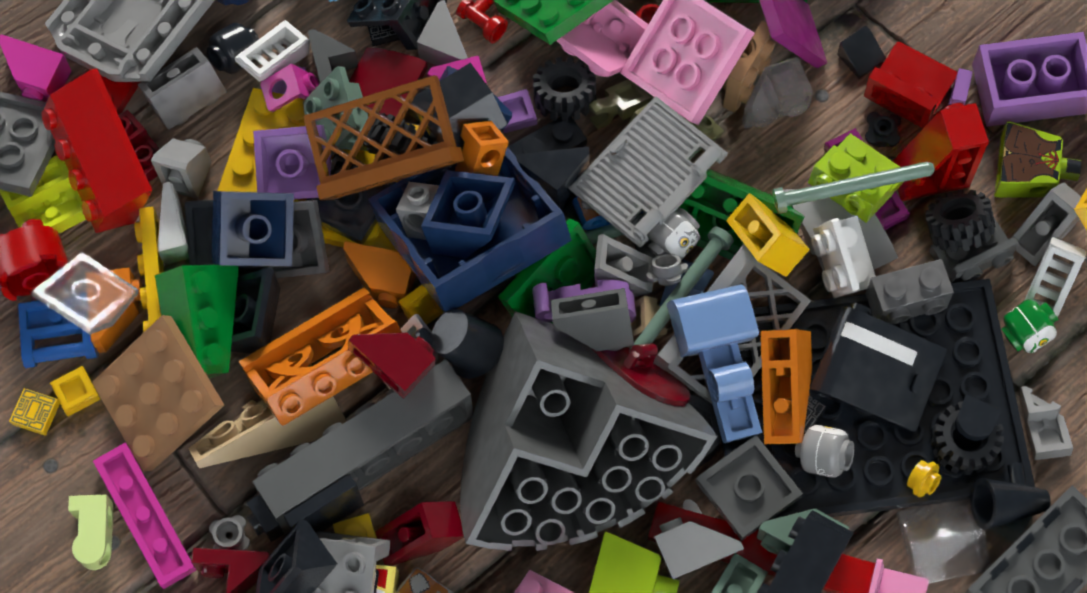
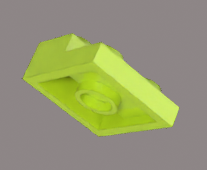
[808,133,904,223]

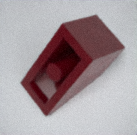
[348,333,436,399]
[375,501,464,566]

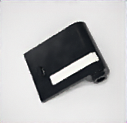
[810,302,947,432]

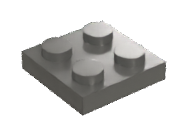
[695,435,803,541]

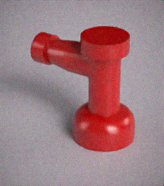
[456,0,508,44]

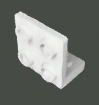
[812,216,876,299]

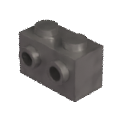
[138,47,227,130]
[865,259,954,324]

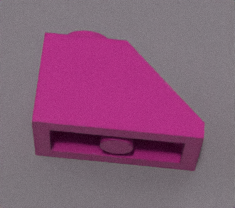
[0,34,72,102]

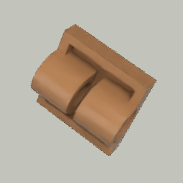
[722,21,776,113]

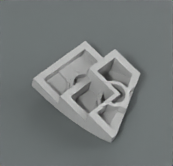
[784,189,898,271]

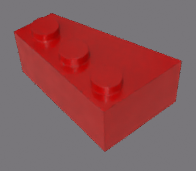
[892,103,989,201]

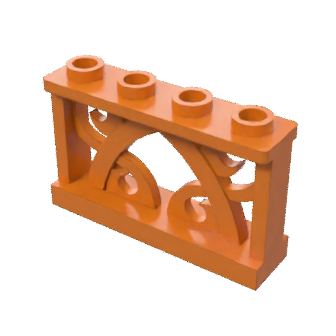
[238,287,402,426]

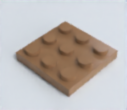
[92,315,224,472]

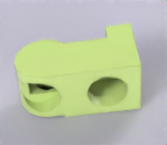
[68,494,113,570]

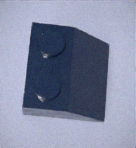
[421,170,515,259]
[212,191,294,266]

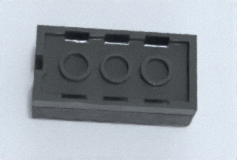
[965,485,1087,593]

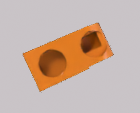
[455,121,509,176]

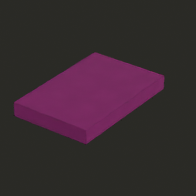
[759,0,828,68]

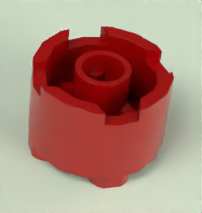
[0,219,72,301]

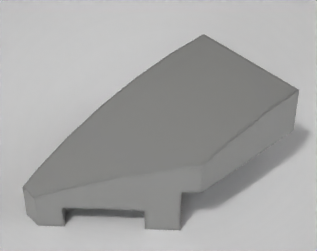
[1020,386,1073,460]

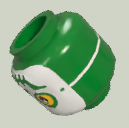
[1001,299,1059,353]

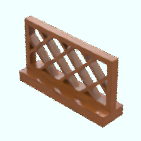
[303,75,464,200]

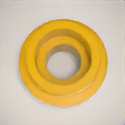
[907,460,941,498]

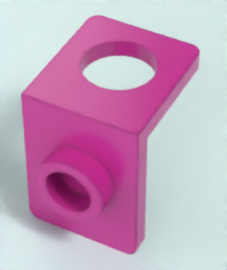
[260,64,320,112]

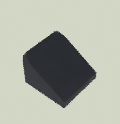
[837,26,886,79]

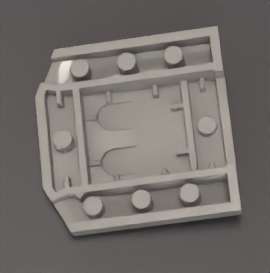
[45,0,215,82]

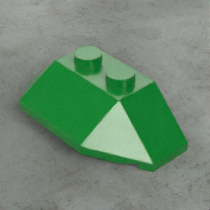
[679,169,805,260]

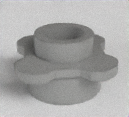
[646,254,688,286]
[209,515,250,551]

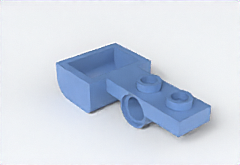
[667,284,762,443]

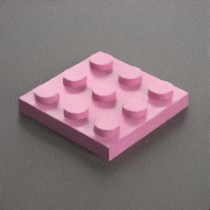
[620,0,754,125]

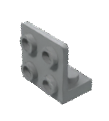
[313,531,390,593]

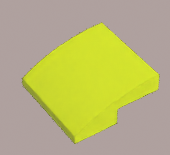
[0,155,86,234]

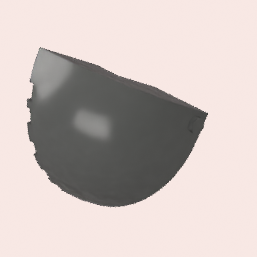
[460,311,717,551]

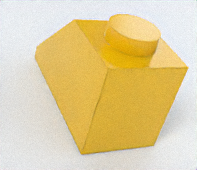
[726,193,810,277]

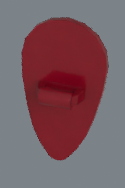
[591,344,690,406]

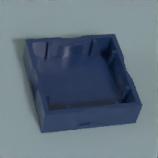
[368,147,572,313]

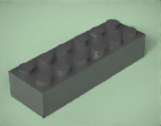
[252,359,474,536]

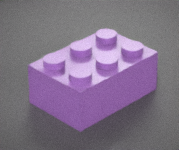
[972,32,1087,127]

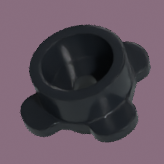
[865,112,902,147]

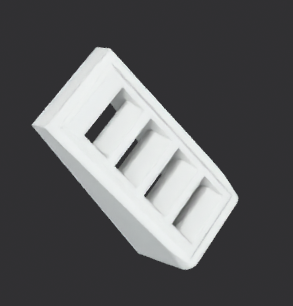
[235,20,310,82]
[158,182,189,264]
[1024,237,1086,317]

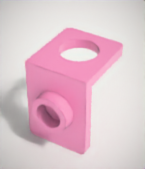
[869,558,929,593]

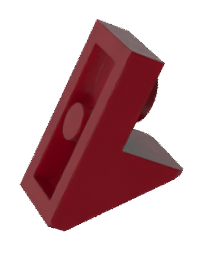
[191,548,271,593]

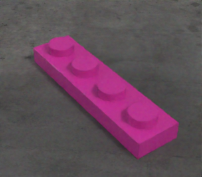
[93,442,196,589]

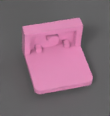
[557,0,648,77]

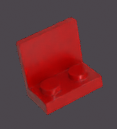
[863,42,957,128]

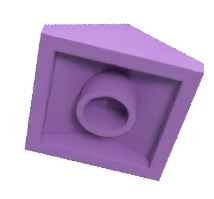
[253,125,332,200]

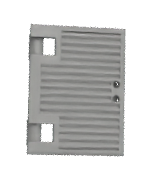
[569,96,728,248]

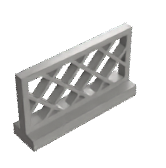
[653,244,811,404]

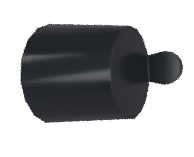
[414,309,504,379]

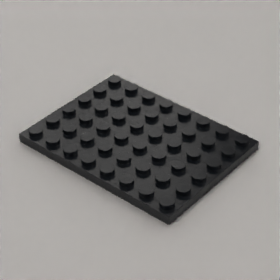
[721,279,1035,519]

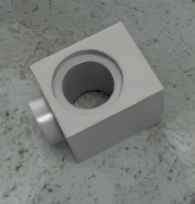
[396,182,439,240]

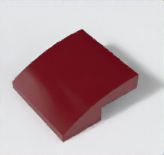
[349,47,428,118]

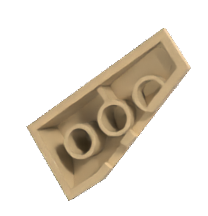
[188,364,347,469]

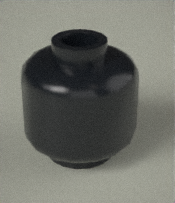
[207,22,259,74]

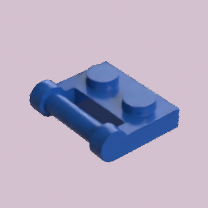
[18,293,99,368]

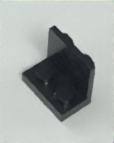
[347,0,447,50]

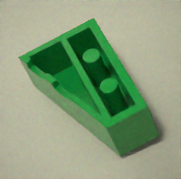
[155,265,239,378]

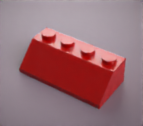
[42,68,153,233]

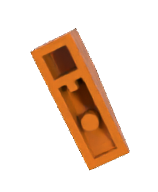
[761,329,812,444]

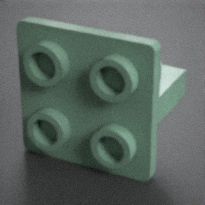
[303,66,369,157]

